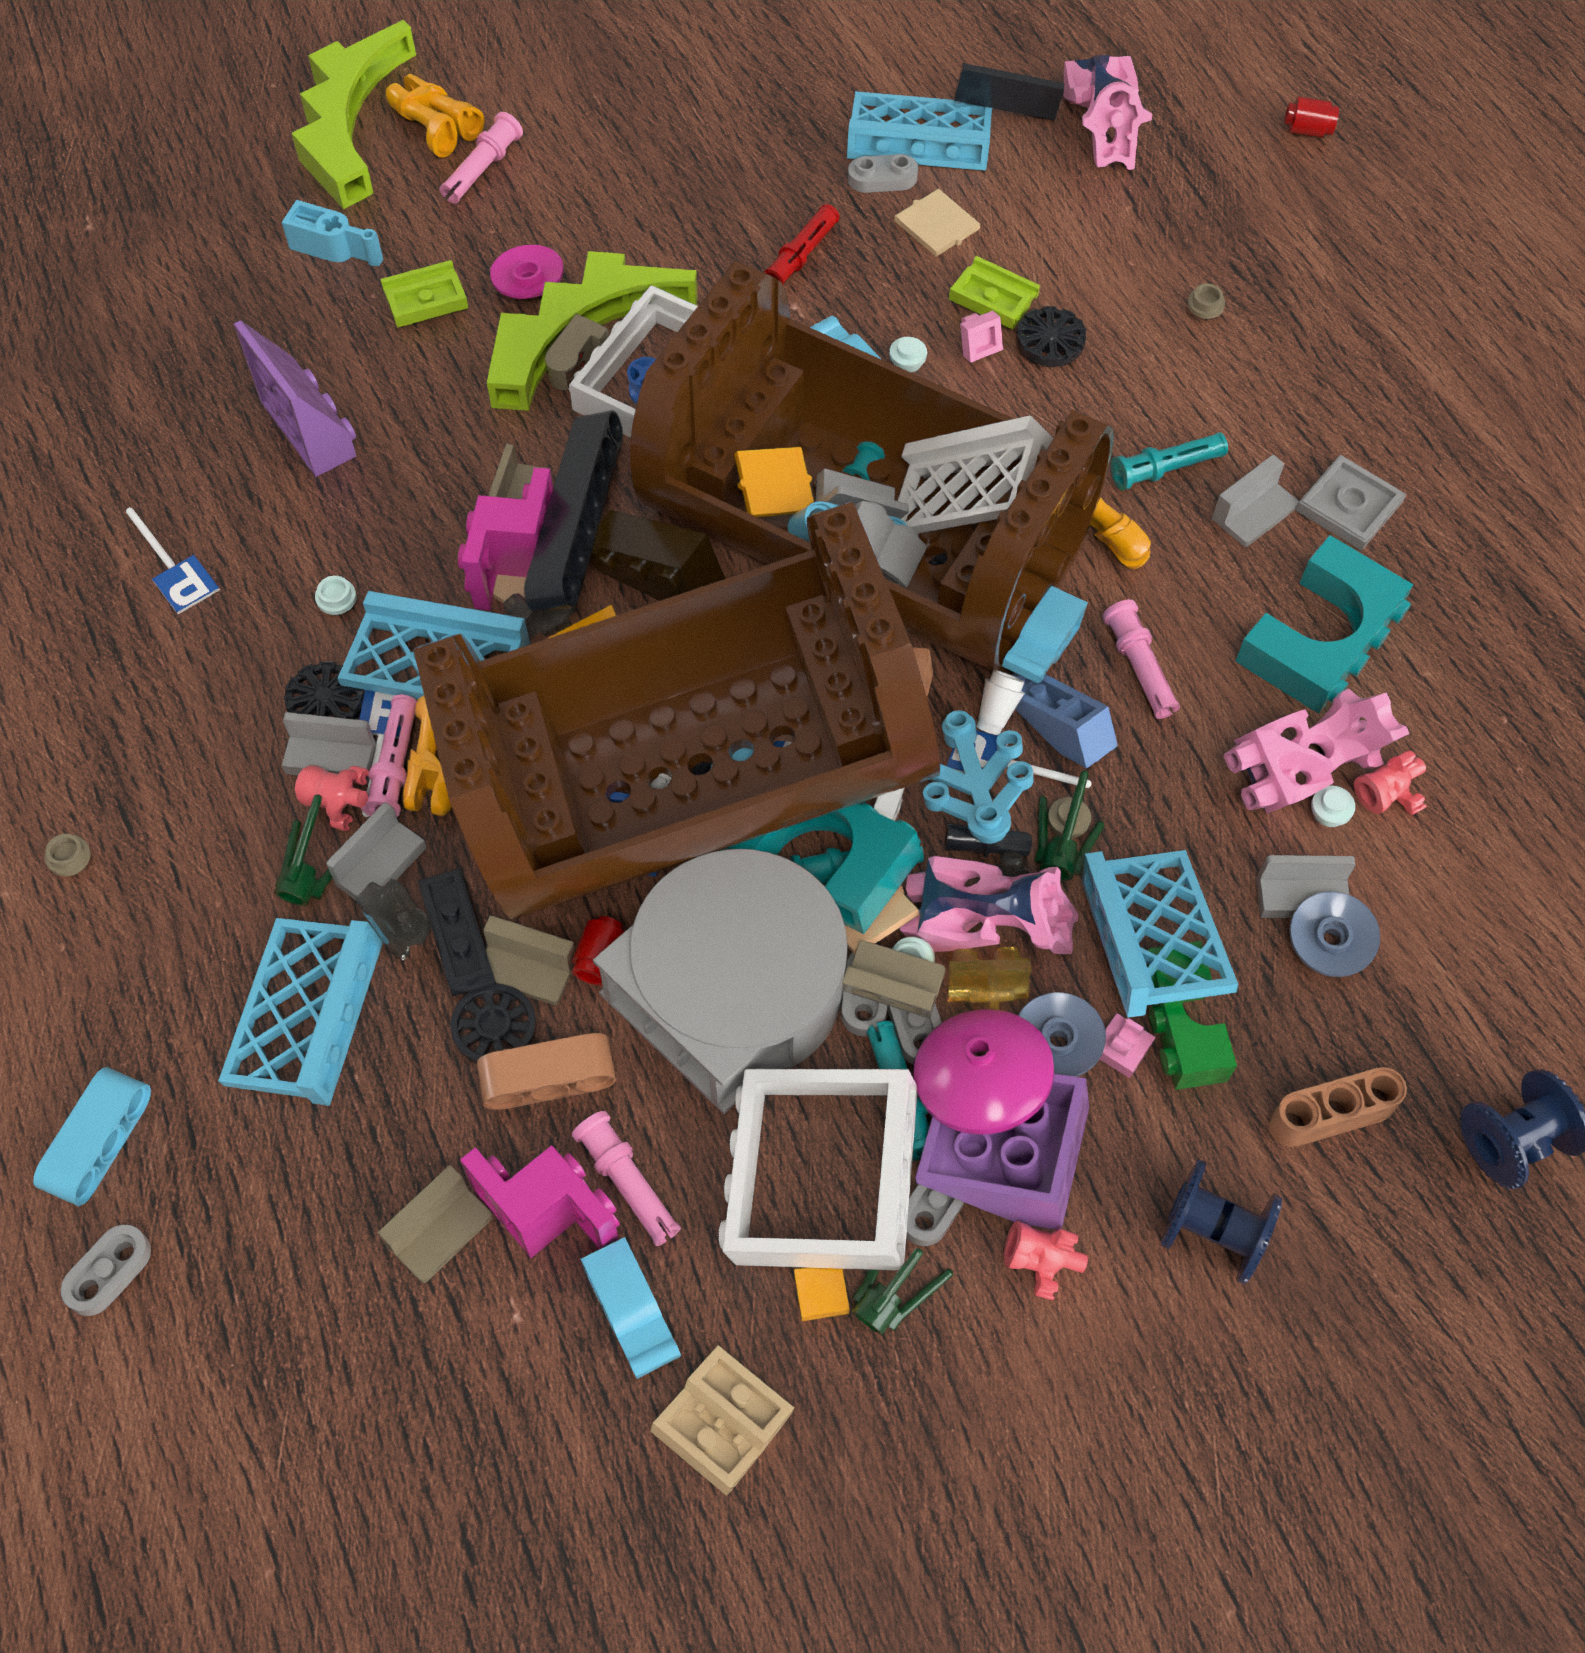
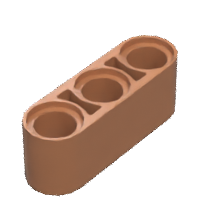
[477,1033,616,1110]
[1269,1067,1407,1147]

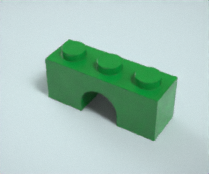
[1146,941,1237,1090]

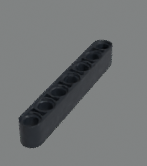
[524,410,623,613]

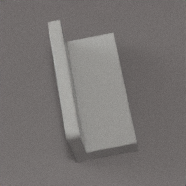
[1212,455,1299,547]
[816,468,909,519]
[282,712,376,783]
[327,802,427,910]
[1256,855,1355,918]

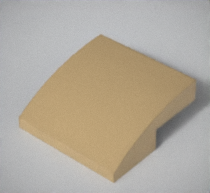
[650,1345,794,1496]

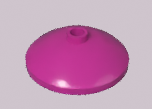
[914,1009,1054,1135]

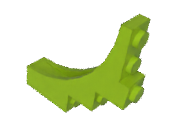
[291,20,416,209]
[487,251,698,411]

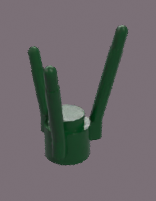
[1034,770,1104,881]
[274,794,332,906]
[851,1248,953,1335]

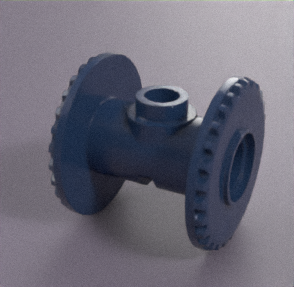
[1459,1069,1585,1189]
[1161,1160,1282,1284]

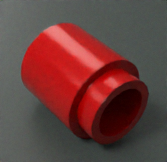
[1284,96,1339,138]
[572,916,625,986]

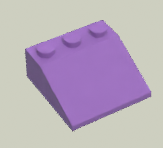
[234,320,356,477]
[915,1074,1089,1230]

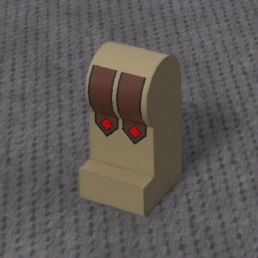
[545,314,609,390]

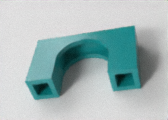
[1235,535,1413,714]
[719,803,922,934]

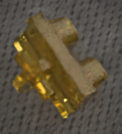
[947,947,1032,1010]

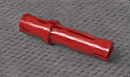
[764,204,840,285]

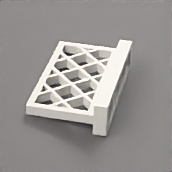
[898,415,1054,533]

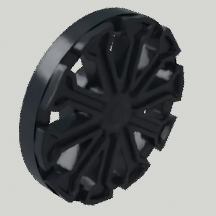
[1016,306,1086,367]
[284,661,364,720]
[450,984,537,1064]

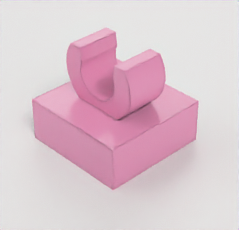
[960,311,1003,362]
[1100,1013,1156,1078]

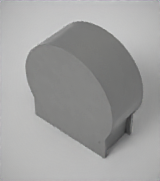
[593,849,847,1114]

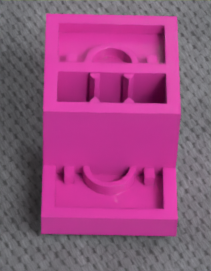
[458,467,553,611]
[460,1145,620,1258]

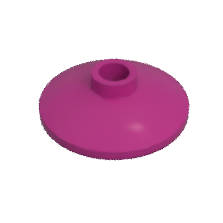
[490,245,564,299]

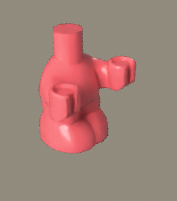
[1354,750,1426,815]
[295,765,369,831]
[1004,1220,1088,1301]

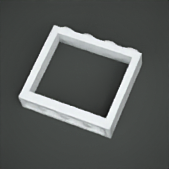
[569,285,698,438]
[719,1069,917,1270]

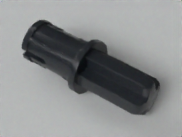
[945,823,1032,858]

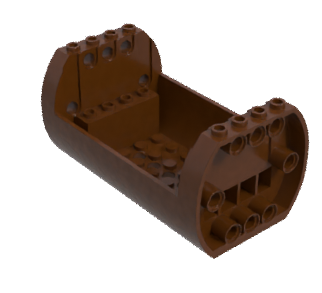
[630,260,1114,673]
[413,502,940,919]

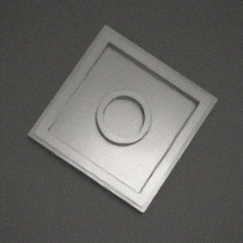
[1296,455,1407,551]

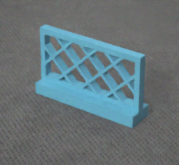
[847,91,992,171]
[338,591,530,699]
[1082,850,1238,1018]
[218,918,383,1106]

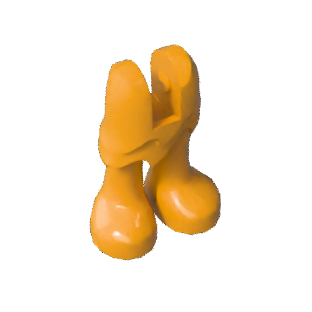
[385,74,485,158]
[1090,497,1151,569]
[403,695,452,816]

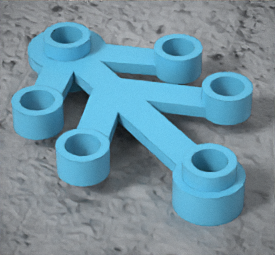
[923,710,1034,844]

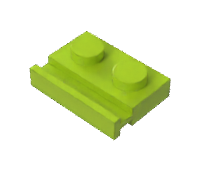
[949,256,1040,330]
[380,260,468,328]

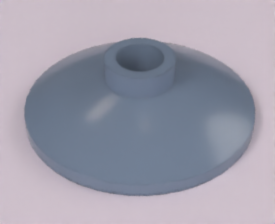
[1290,892,1380,977]
[1018,992,1106,1077]

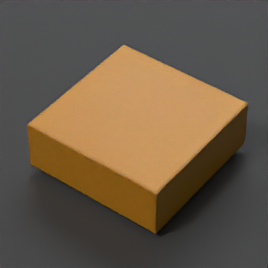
[794,1268,850,1321]

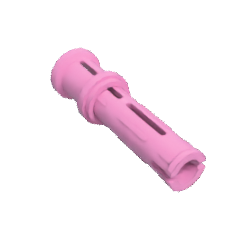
[439,112,523,204]
[1102,599,1180,719]
[361,694,417,818]
[572,1111,681,1246]

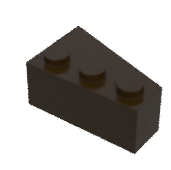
[591,510,725,601]

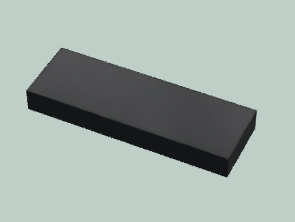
[954,63,1065,120]
[418,868,496,997]

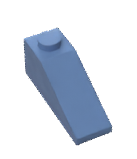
[1012,673,1118,768]

